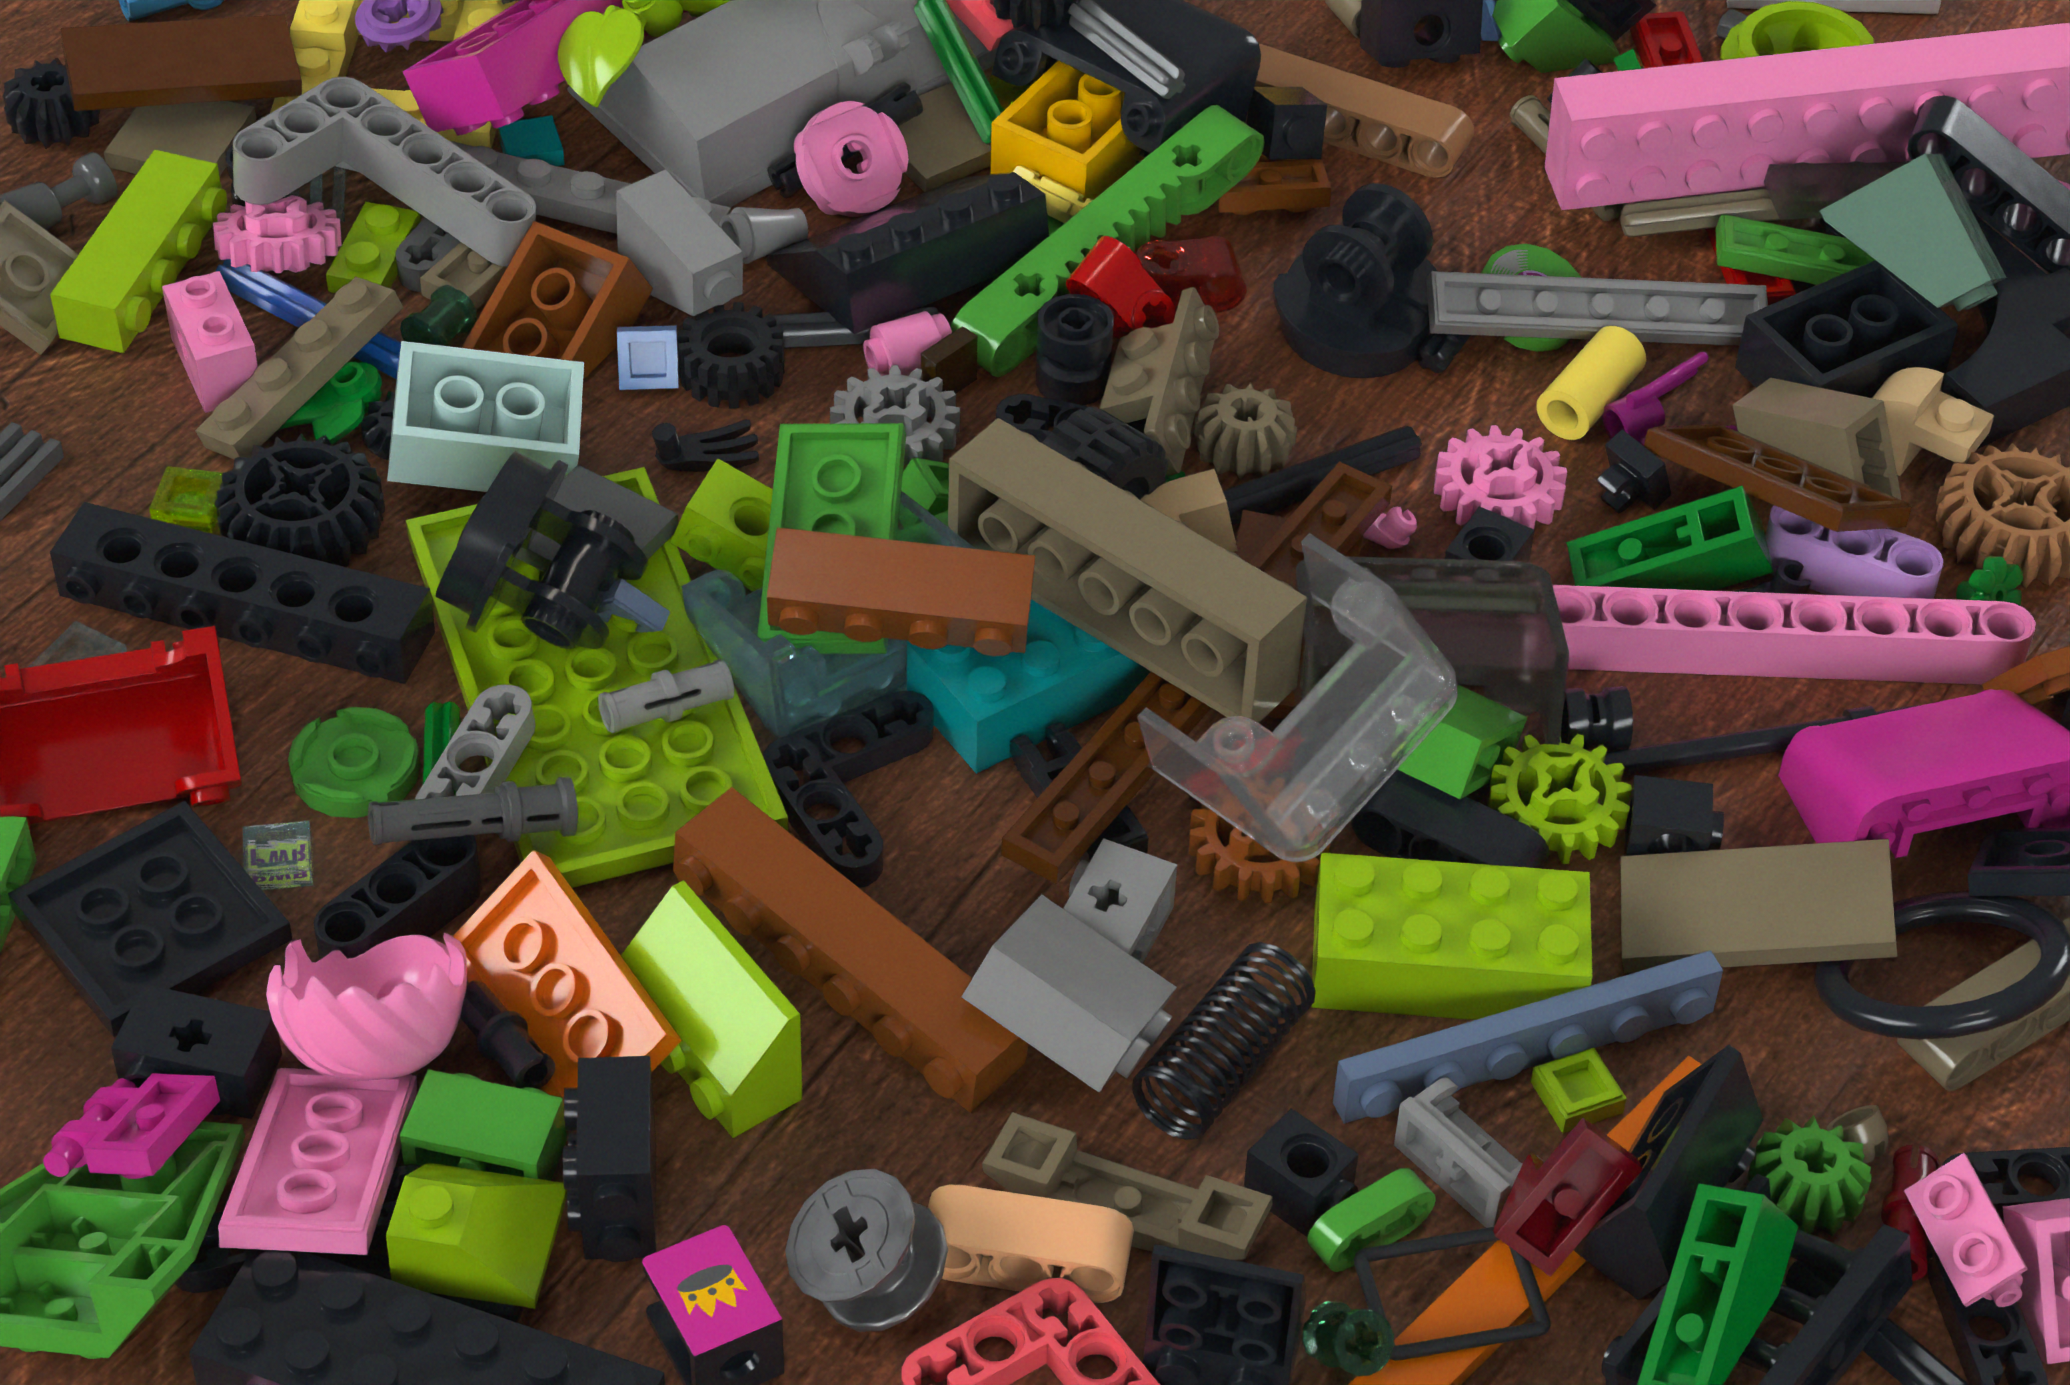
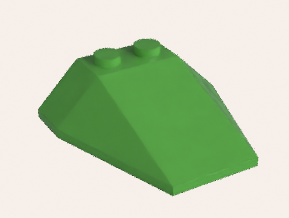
[0,1121,245,1359]

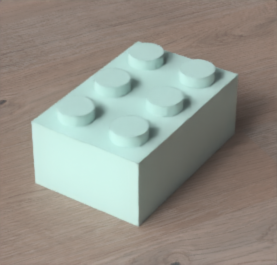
[387,341,584,492]

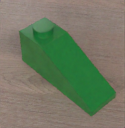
[1566,485,1774,591]
[1637,1183,1799,1385]

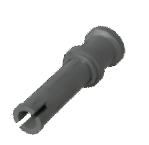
[368,776,578,845]

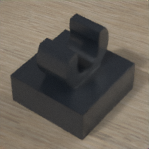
[1597,430,1671,513]

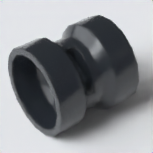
[1556,686,1633,750]

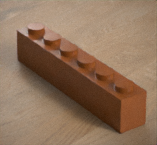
[673,787,1029,1113]

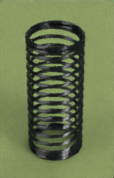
[1132,942,1316,1140]

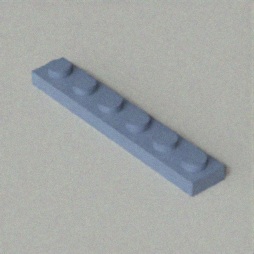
[1333,950,1723,1124]

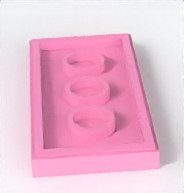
[218,1068,417,1255]

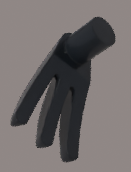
[652,419,759,472]

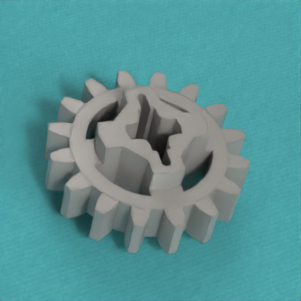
[830,365,960,465]

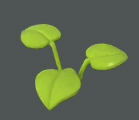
[558,0,683,108]

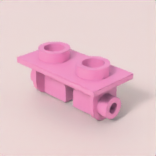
[1904,1153,2028,1307]

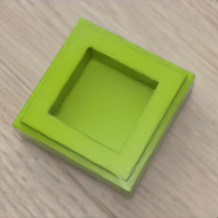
[1531,1047,1627,1134]

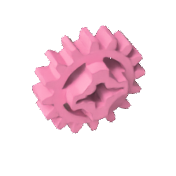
[213,195,342,273]
[1433,425,1567,529]

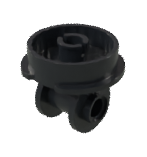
[1273,183,1438,378]
[435,451,648,649]

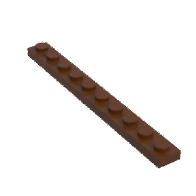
[1001,461,1392,884]

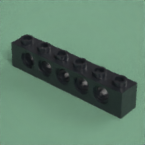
[50,502,435,684]

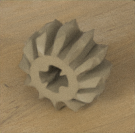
[1194,382,1297,481]

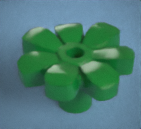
[1956,556,2023,606]

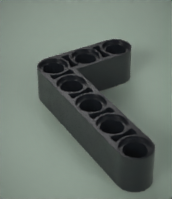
[1907,95,2070,274]

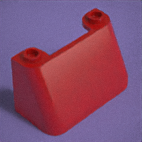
[0,626,242,834]

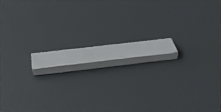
[1426,271,1768,346]

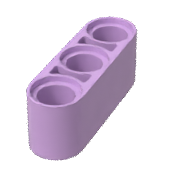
[1765,505,1943,599]

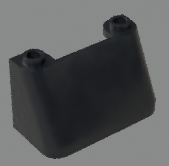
[991,0,1261,153]

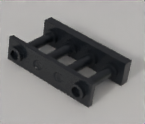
[1602,1174,1913,1385]

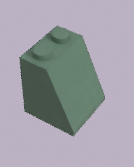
[1820,153,2007,312]

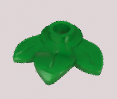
[278,362,382,444]

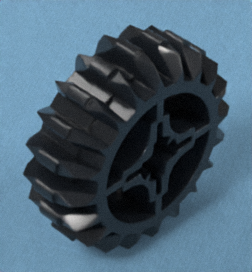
[215,433,385,567]

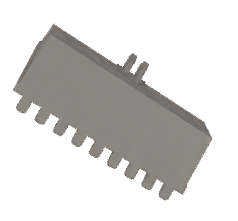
[567,0,998,207]

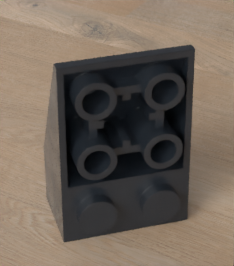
[1143,1244,1307,1385]

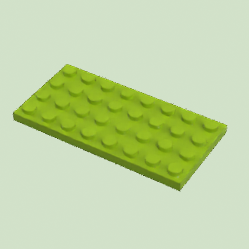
[406,467,788,888]

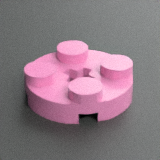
[793,101,909,217]

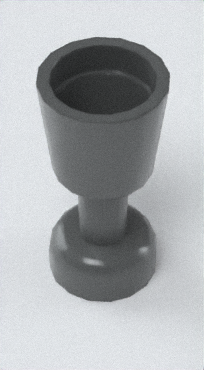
[0,152,118,231]

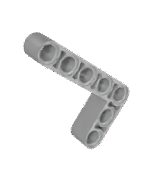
[233,77,536,267]

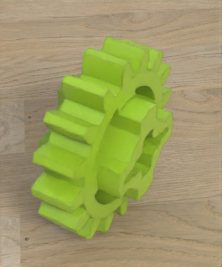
[1487,731,1632,864]

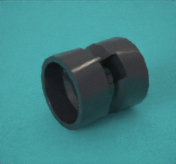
[1035,294,1114,405]

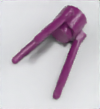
[1602,352,1738,446]

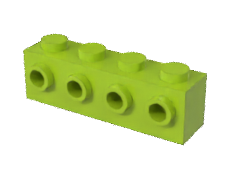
[50,149,227,353]

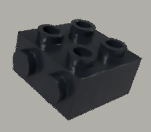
[563,1056,657,1262]

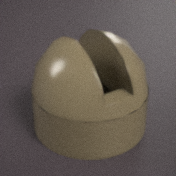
[1827,1105,1889,1164]

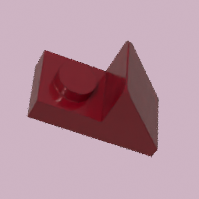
[1493,1118,1643,1277]

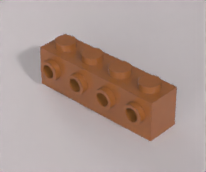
[767,527,1036,656]

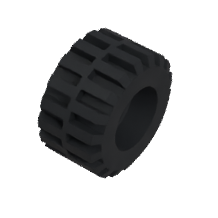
[1042,407,1168,500]

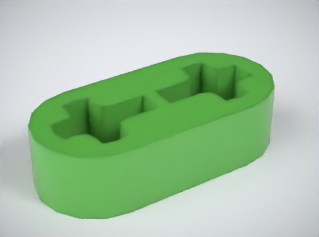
[1307,1168,1436,1272]

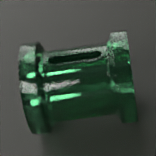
[400,285,477,346]
[1302,1301,1394,1376]

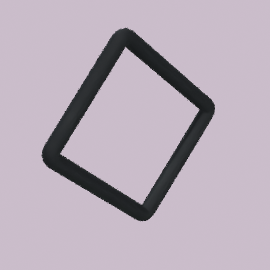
[1354,1226,1551,1360]

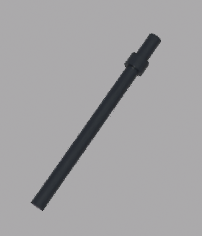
[1604,705,1921,776]

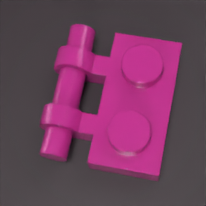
[43,1073,220,1179]

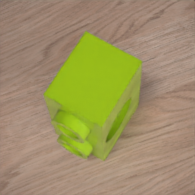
[670,458,773,594]

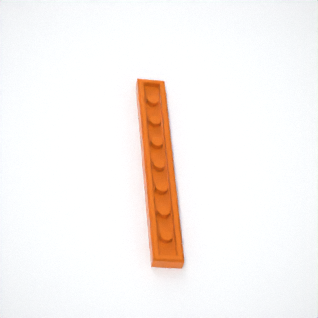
[1348,1056,1702,1385]

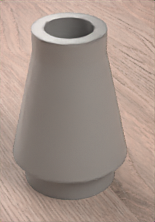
[719,207,808,264]

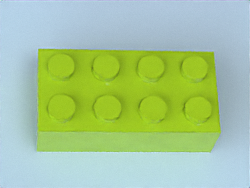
[1311,853,1593,1020]

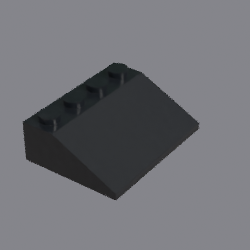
[766,172,1049,335]

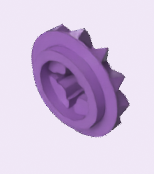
[355,0,444,52]

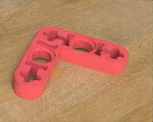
[901,1278,1160,1385]

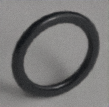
[1814,891,2070,1040]

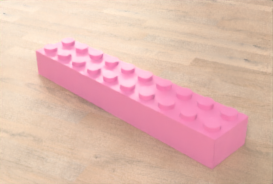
[1545,23,2070,210]

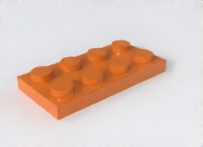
[445,850,682,1104]

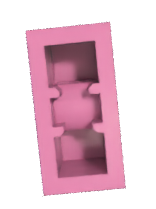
[162,271,258,413]

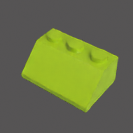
[621,880,803,1138]

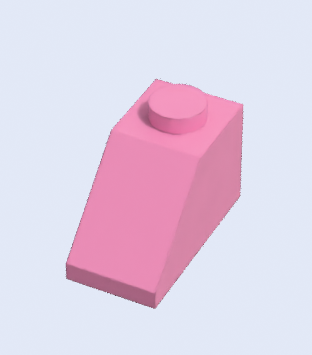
[2003,1198,2070,1364]

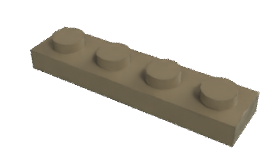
[195,277,404,460]

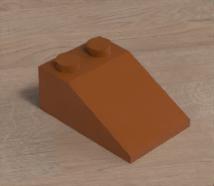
[462,221,653,380]

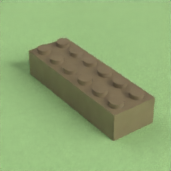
[948,418,1307,731]

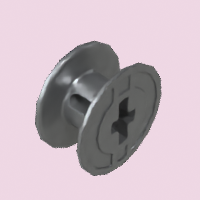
[785,1169,948,1332]

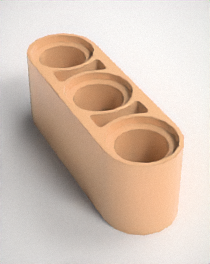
[928,1184,1134,1303]

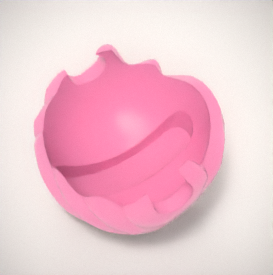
[266,933,467,1081]

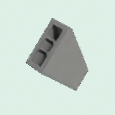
[616,169,743,316]

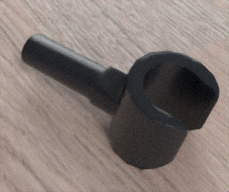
[1734,560,1811,594]

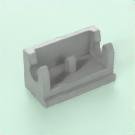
[1394,1077,1543,1228]

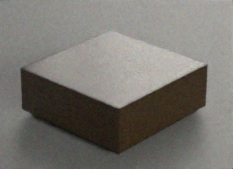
[921,326,978,394]

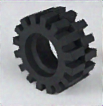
[677,302,785,409]

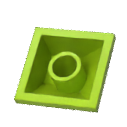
[386,1163,568,1309]

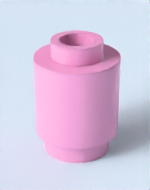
[863,311,952,376]

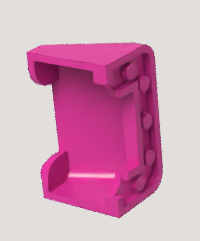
[1778,689,2070,858]

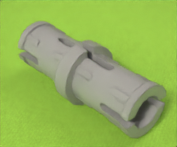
[598,659,734,733]

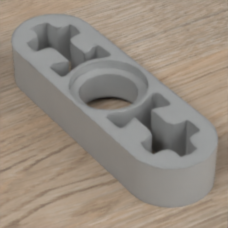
[415,685,536,799]

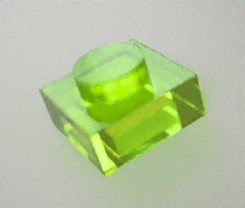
[149,466,223,533]

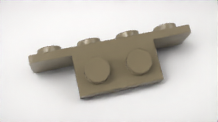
[1100,287,1219,476]

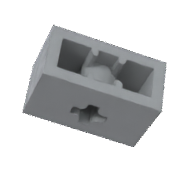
[1062,838,1177,964]

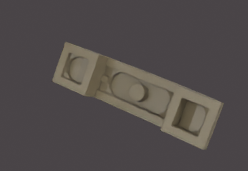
[982,1112,1273,1260]

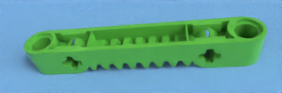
[950,105,1265,377]

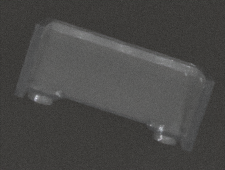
[1137,533,1458,862]

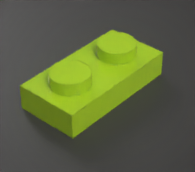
[326,202,421,293]

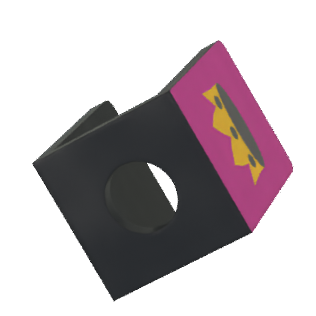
[642,1225,784,1385]

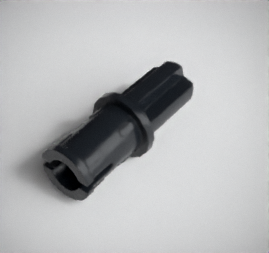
[460,981,555,1089]

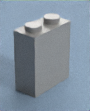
[962,895,1177,1092]

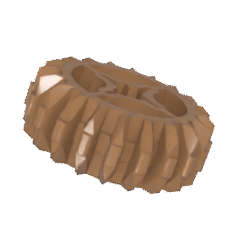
[1935,443,2070,588]

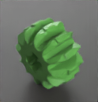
[1747,1115,1871,1236]

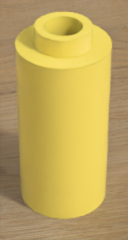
[1537,326,1646,440]

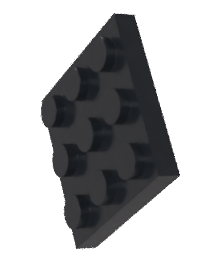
[8,801,293,1037]

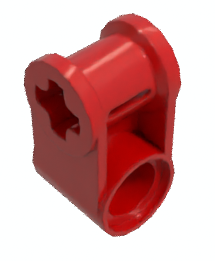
[1066,236,1176,339]

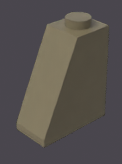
[1733,378,1902,500]

